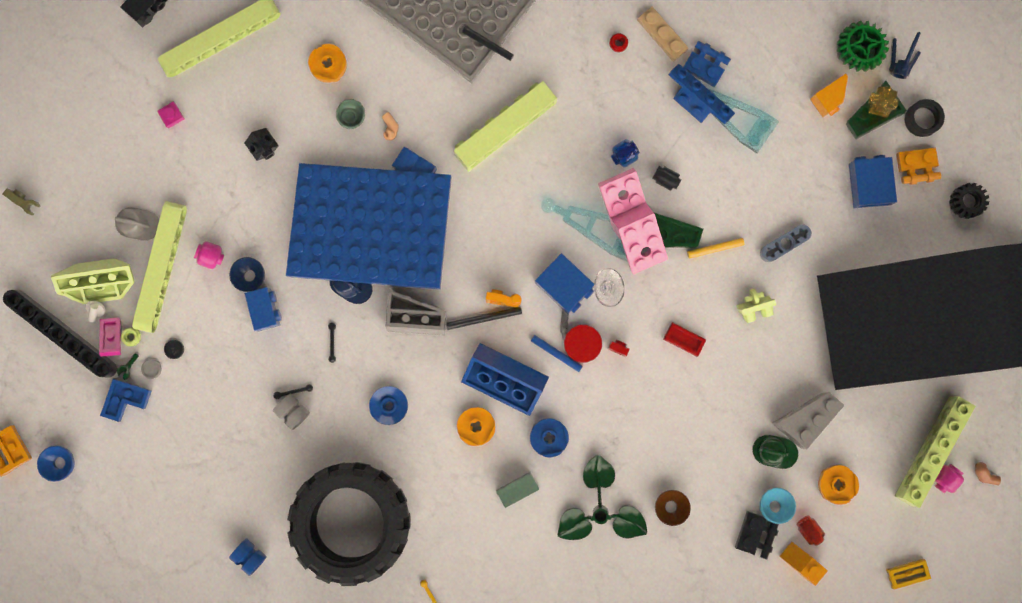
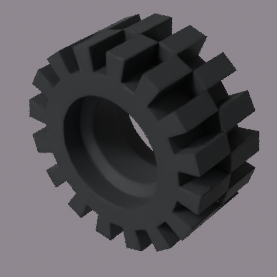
[949,183,990,219]

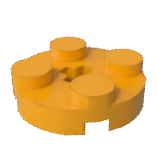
[308,44,347,83]
[457,407,495,446]
[818,465,859,505]

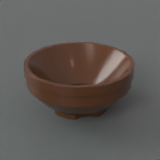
[655,490,691,526]

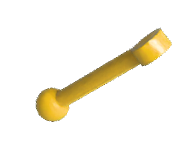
[420,580,437,603]

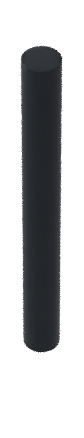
[446,307,522,330]

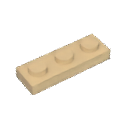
[637,6,689,62]

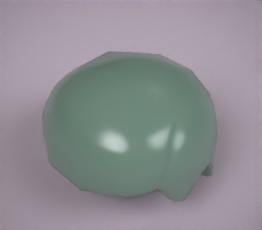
[336,99,365,129]

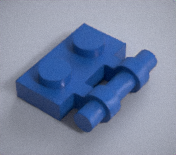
[684,41,731,87]

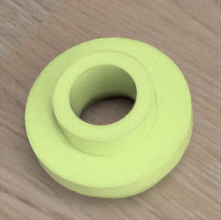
[121,327,141,347]

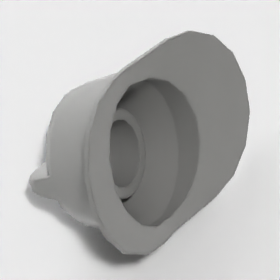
[115,208,159,240]

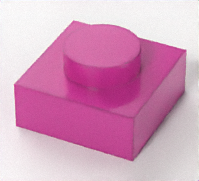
[157,101,185,128]

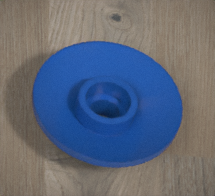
[369,386,408,425]

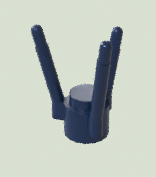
[889,32,921,79]

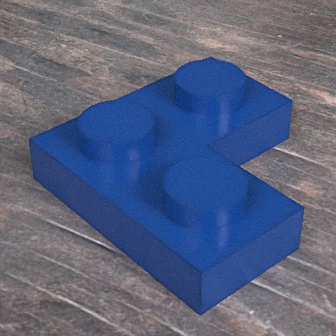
[100,379,152,422]

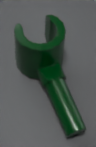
[117,353,139,380]

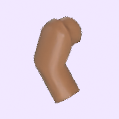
[975,462,1001,486]

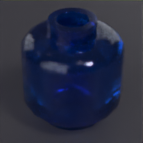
[611,139,640,168]

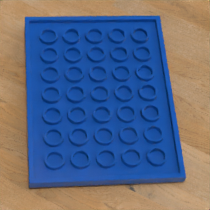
[286,163,452,289]

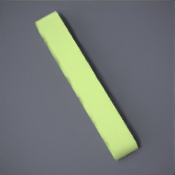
[158,0,281,77]
[132,201,187,333]

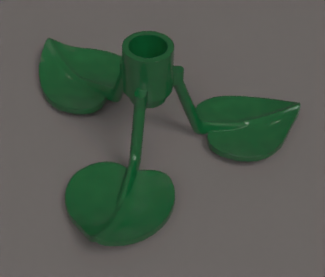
[557,455,647,540]

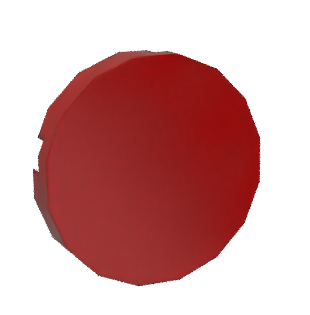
[564,325,602,363]

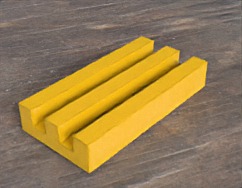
[886,559,931,590]

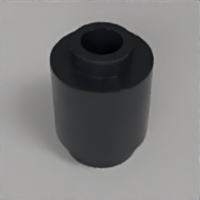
[652,165,682,191]

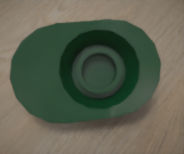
[753,435,798,469]

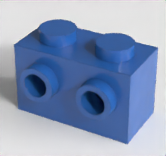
[244,287,282,332]

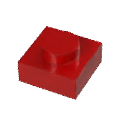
[608,340,630,357]

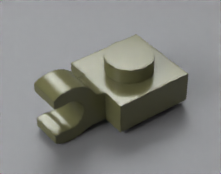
[2,188,40,215]

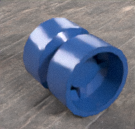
[229,538,267,576]

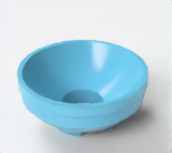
[760,488,796,524]

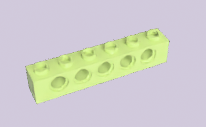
[895,396,976,508]

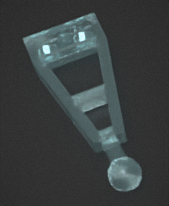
[709,89,779,153]
[541,198,627,261]

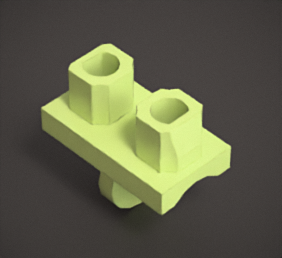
[736,289,776,323]

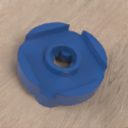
[530,418,569,458]

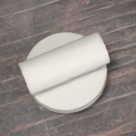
[85,301,106,322]

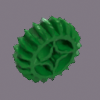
[836,21,889,72]

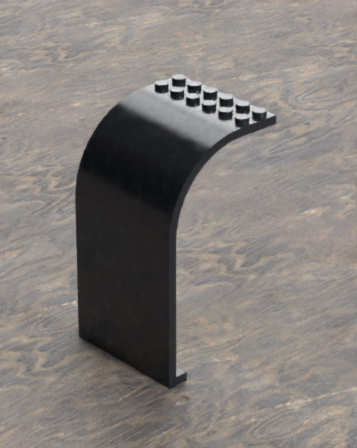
[817,243,1022,390]

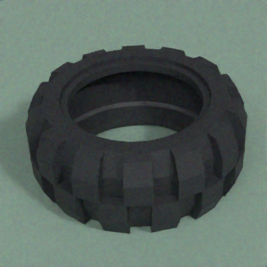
[287,462,411,586]

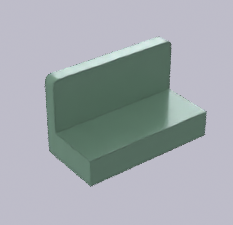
[496,472,539,508]

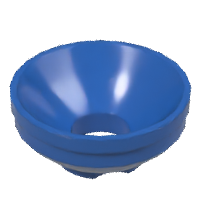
[37,446,75,482]

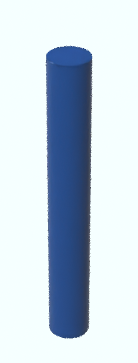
[531,335,583,372]

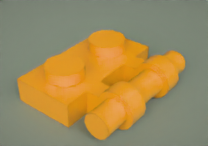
[896,147,941,185]
[486,289,521,307]

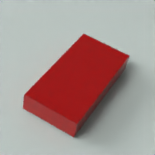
[663,322,706,357]

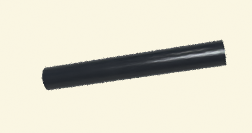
[462,26,514,61]

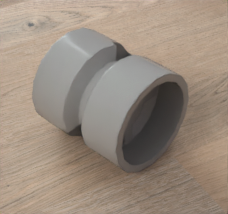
[273,393,310,430]

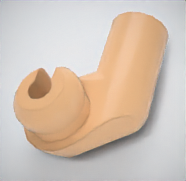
[382,112,399,140]

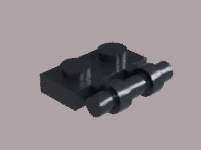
[735,511,779,560]

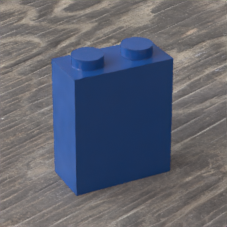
[849,155,897,208]
[535,253,595,314]

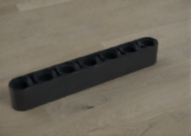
[3,290,117,378]

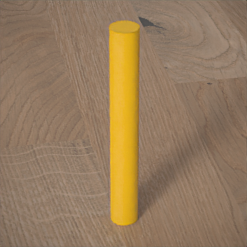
[687,238,744,258]

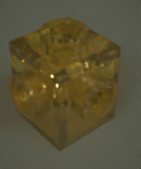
[868,87,899,118]

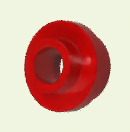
[609,33,628,52]

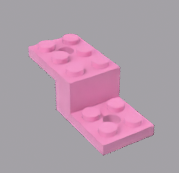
[598,168,668,274]

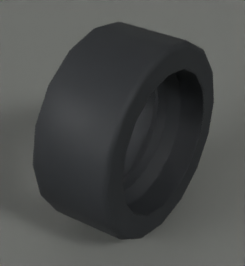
[904,99,945,137]

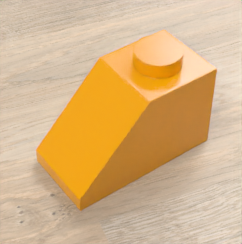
[810,74,848,117]
[779,542,828,586]

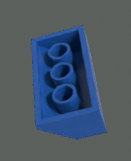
[461,343,549,416]

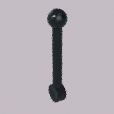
[328,323,336,363]
[273,384,313,399]

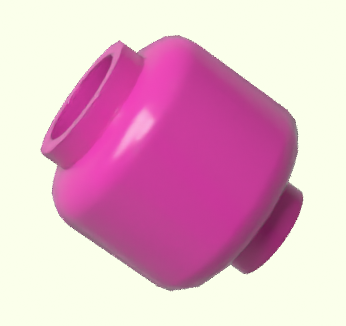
[194,241,224,269]
[935,464,964,494]

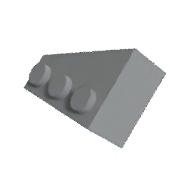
[386,289,446,335]

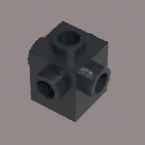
[244,128,279,161]

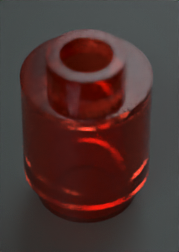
[796,515,825,546]

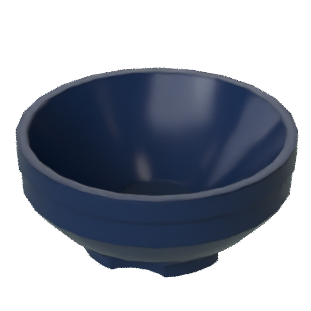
[229,257,265,292]

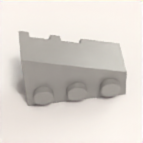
[772,392,844,450]

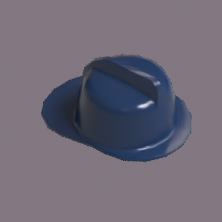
[330,281,373,304]

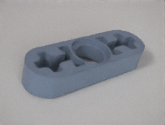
[760,225,812,262]

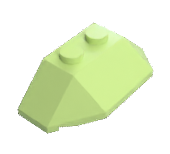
[51,258,135,304]

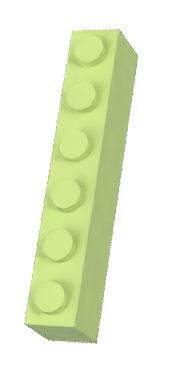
[454,81,557,172]

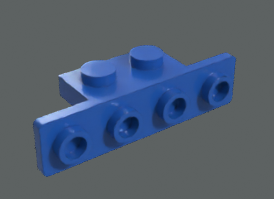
[668,64,735,124]

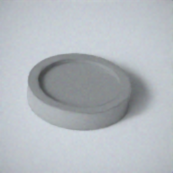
[141,359,162,379]

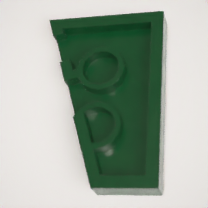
[846,81,907,139]
[644,213,703,248]

